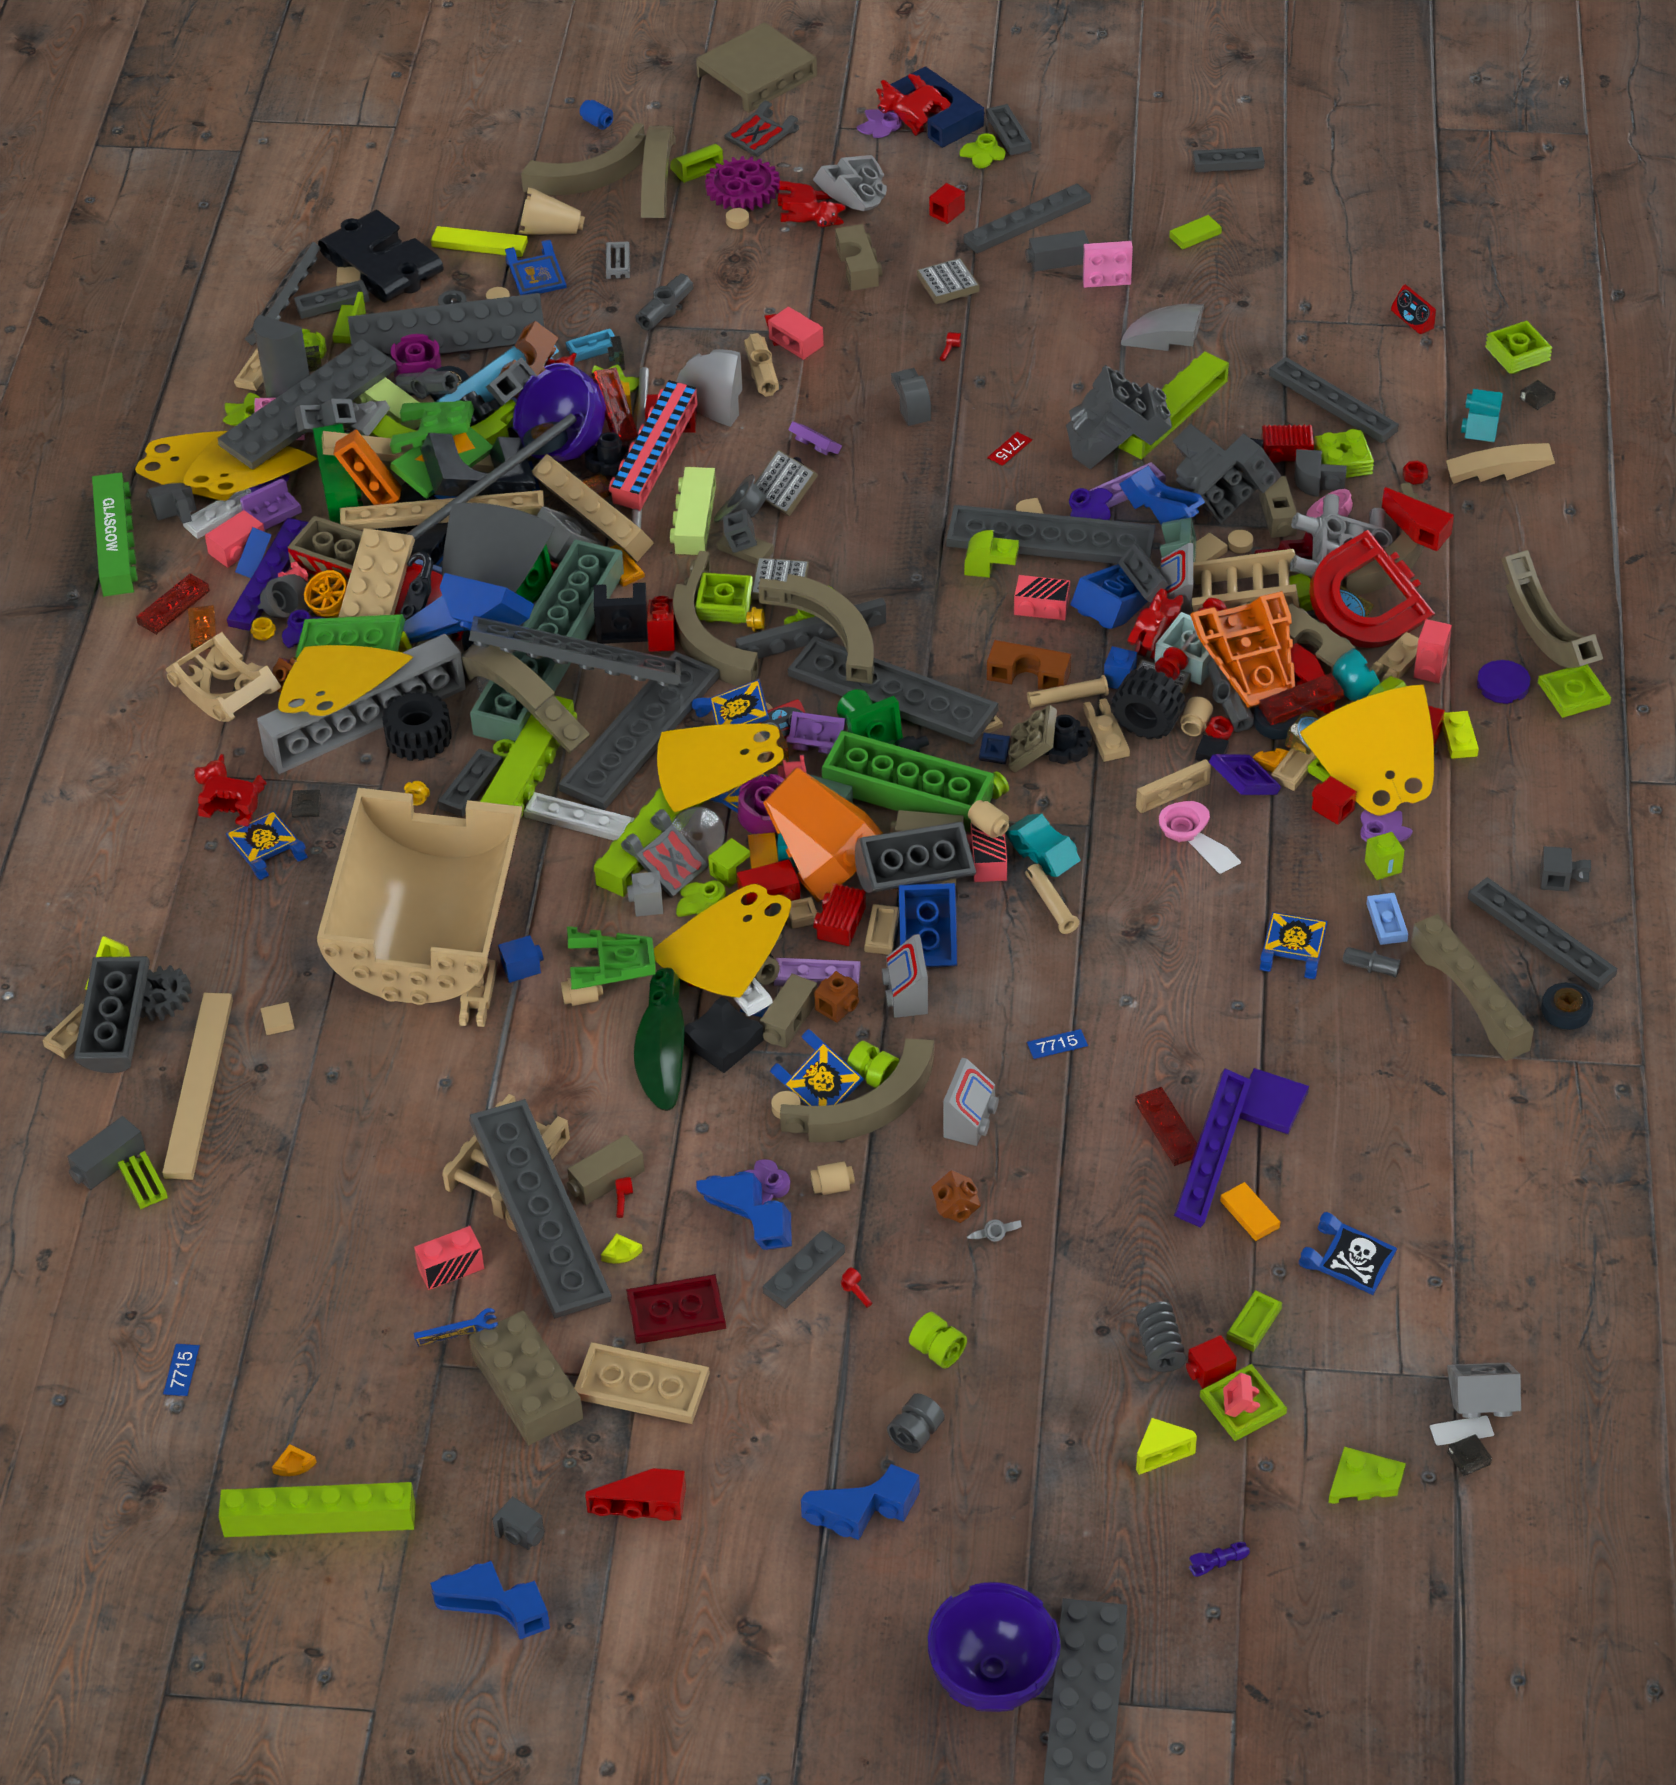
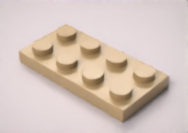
[338,528,415,618]
[574,1342,710,1424]

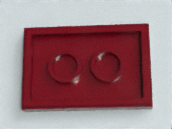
[626,1274,726,1344]

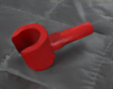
[940,332,961,361]
[615,1177,633,1218]
[841,1267,872,1308]

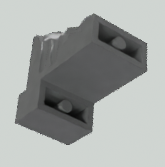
[1066,365,1172,469]
[1173,423,1281,524]

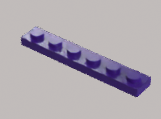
[227,518,308,631]
[1174,1068,1251,1228]

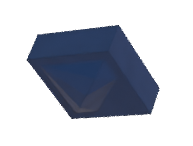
[979,733,1011,764]

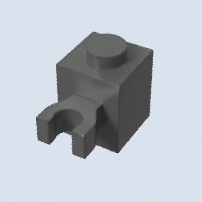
[1540,846,1591,891]

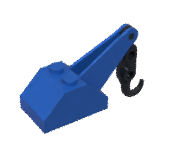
[400,551,534,644]

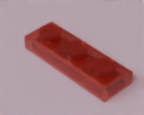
[591,367,638,442]
[136,574,210,635]
[1259,673,1344,725]
[1135,1087,1198,1166]

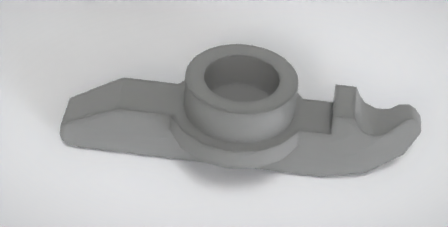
[967,1219,1022,1241]

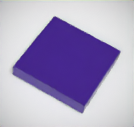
[1209,754,1281,795]
[1239,1068,1309,1134]

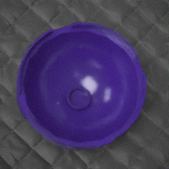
[513,363,606,463]
[928,1582,1061,1712]

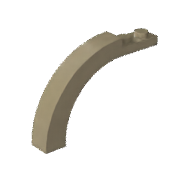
[673,551,758,687]
[461,644,590,754]

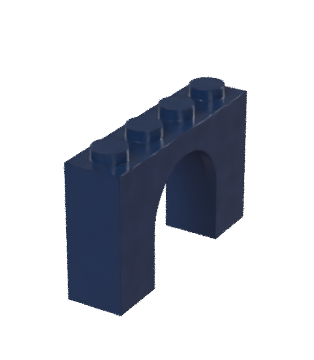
[890,66,985,148]

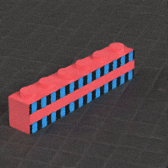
[609,380,698,511]

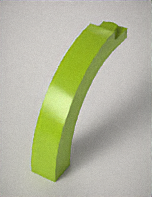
[369,399,516,445]

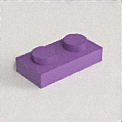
[788,421,842,455]

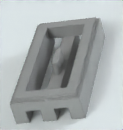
[606,241,630,279]

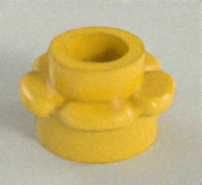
[746,607,765,632]
[250,617,276,641]
[404,781,430,806]

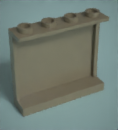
[696,22,817,113]

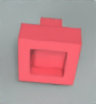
[1223,1373,1260,1417]

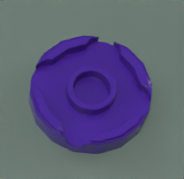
[1477,660,1531,704]

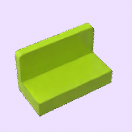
[332,292,366,344]

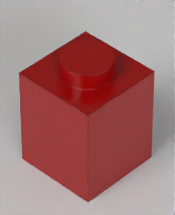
[929,183,965,224]
[1312,776,1357,825]
[1186,1335,1237,1389]

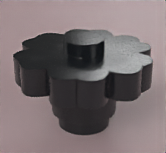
[459,391,503,427]
[585,432,629,476]
[1043,714,1092,764]

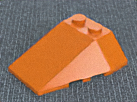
[1190,591,1295,708]
[763,767,883,902]

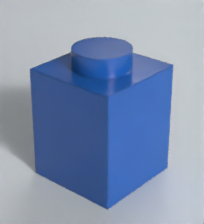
[1104,646,1137,690]
[498,935,544,983]

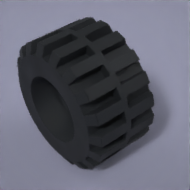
[1111,668,1185,740]
[382,691,452,761]

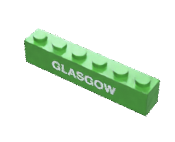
[92,472,138,597]

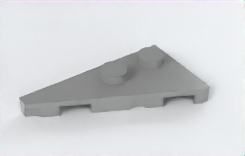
[345,400,390,436]

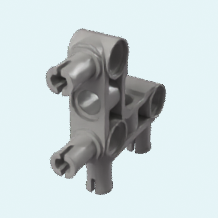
[1289,494,1393,578]

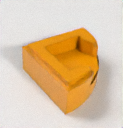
[1252,748,1289,773]
[272,1444,317,1477]

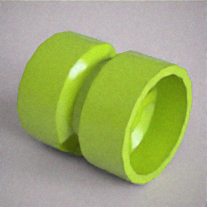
[847,1041,900,1088]
[909,1312,967,1369]

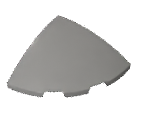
[813,155,887,211]
[1121,304,1204,351]
[676,349,742,427]

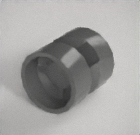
[887,1393,945,1453]

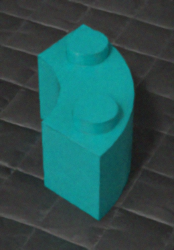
[1461,389,1503,442]
[1005,814,1081,877]

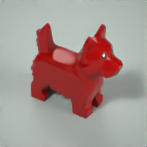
[876,74,951,136]
[777,181,845,228]
[1127,588,1183,660]
[194,754,267,827]

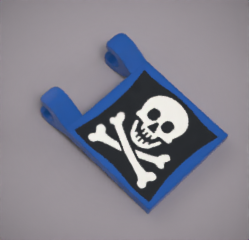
[1299,1212,1397,1295]

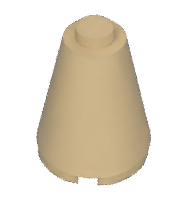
[519,187,585,235]

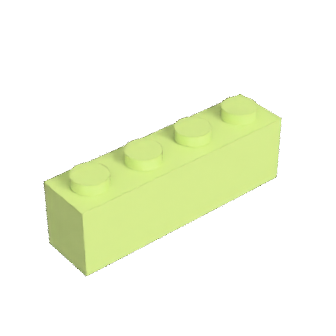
[353,377,422,430]
[670,467,716,555]

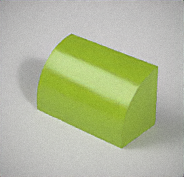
[670,144,723,183]

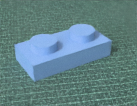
[1366,893,1408,945]

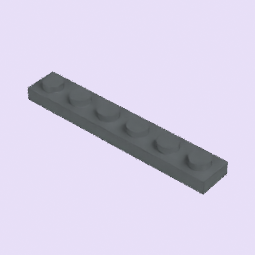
[964,184,1091,254]
[245,241,320,346]
[1269,357,1399,443]
[736,598,886,659]
[1468,877,1618,991]

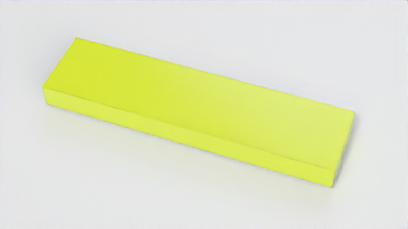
[431,226,528,257]

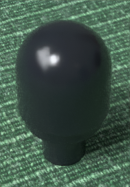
[893,735,929,752]

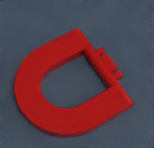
[1309,530,1435,648]

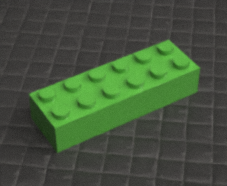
[822,730,994,832]

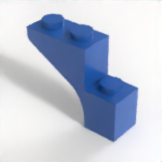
[1119,465,1205,526]
[696,1171,792,1250]
[801,1464,920,1540]
[430,1561,550,1639]

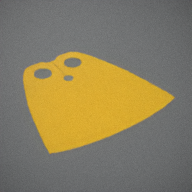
[135,431,234,501]
[183,433,318,495]
[278,645,413,716]
[1300,685,1434,816]
[657,724,784,813]
[654,884,791,998]

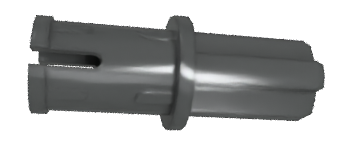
[1343,947,1401,978]

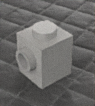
[627,871,663,917]

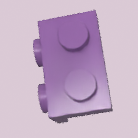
[240,478,302,530]
[786,712,846,754]

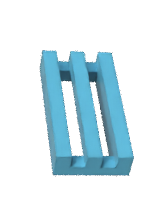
[566,329,620,362]

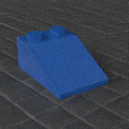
[1070,564,1148,629]
[899,883,957,967]

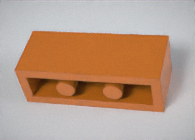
[333,429,402,505]

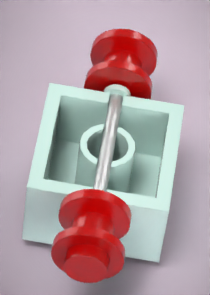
[1155,598,1227,685]

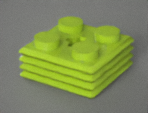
[1485,320,1552,374]
[1314,429,1374,478]
[695,573,753,624]

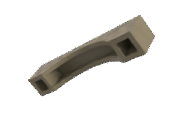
[1411,914,1534,1061]

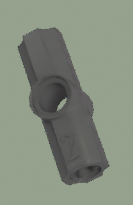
[635,273,693,331]
[395,368,459,399]
[1207,659,1254,732]

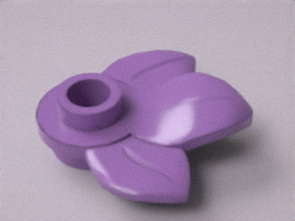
[857,109,902,138]
[1360,809,1413,842]
[745,1159,790,1205]

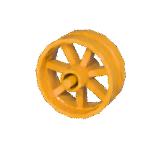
[304,570,348,618]

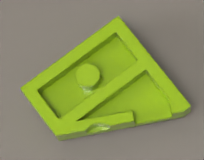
[1328,1447,1406,1504]

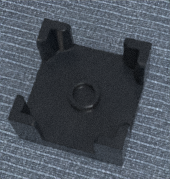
[594,582,648,644]

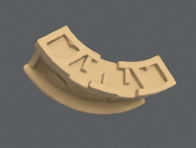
[166,632,281,722]

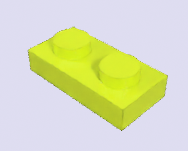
[1443,711,1479,759]

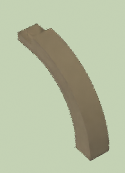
[521,123,646,195]
[641,125,676,218]
[1341,483,1427,597]
[1501,550,1603,668]
[759,574,874,684]
[780,1038,934,1142]

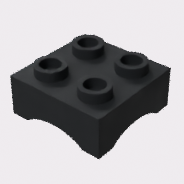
[684,996,764,1073]

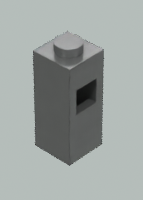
[1025,230,1090,272]
[67,1116,146,1190]

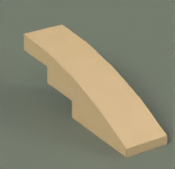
[1446,443,1555,484]

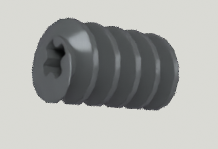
[1136,1301,1187,1372]

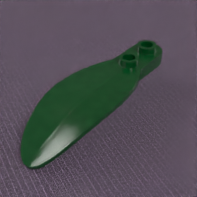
[634,968,684,1111]

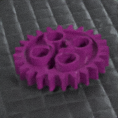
[705,156,780,210]

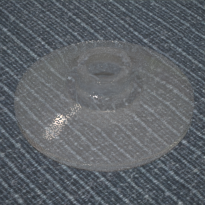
[672,807,725,860]

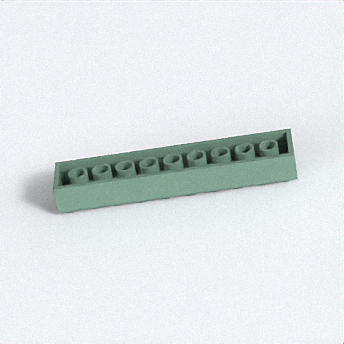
[470,539,624,742]

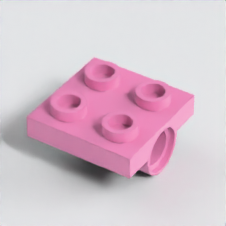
[1083,241,1133,288]

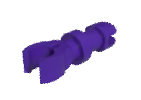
[1188,1541,1250,1577]

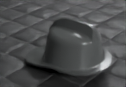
[714,474,766,522]
[257,574,310,618]

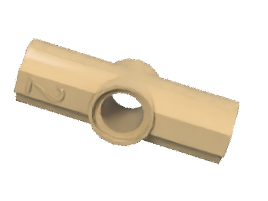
[744,333,779,397]

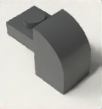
[486,357,537,406]
[891,368,931,426]
[294,399,356,432]
[1294,449,1346,497]
[147,483,197,524]

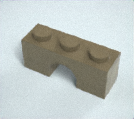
[835,224,882,291]
[1288,603,1355,681]

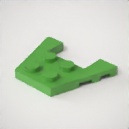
[390,401,474,454]
[567,927,655,990]

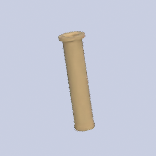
[1027,675,1109,709]
[1025,864,1079,934]

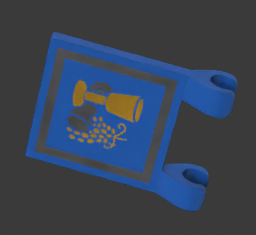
[505,240,567,295]

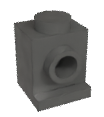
[723,509,757,553]
[492,1496,544,1550]

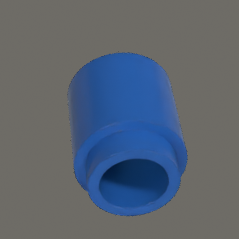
[580,100,613,130]

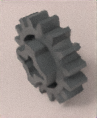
[140,965,192,1021]

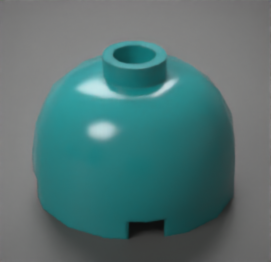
[1332,648,1380,701]

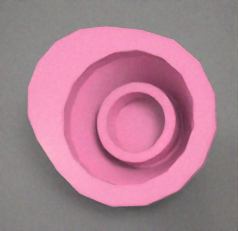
[1306,489,1353,518]
[1159,801,1210,843]

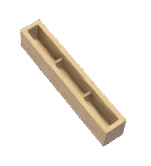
[532,454,654,562]

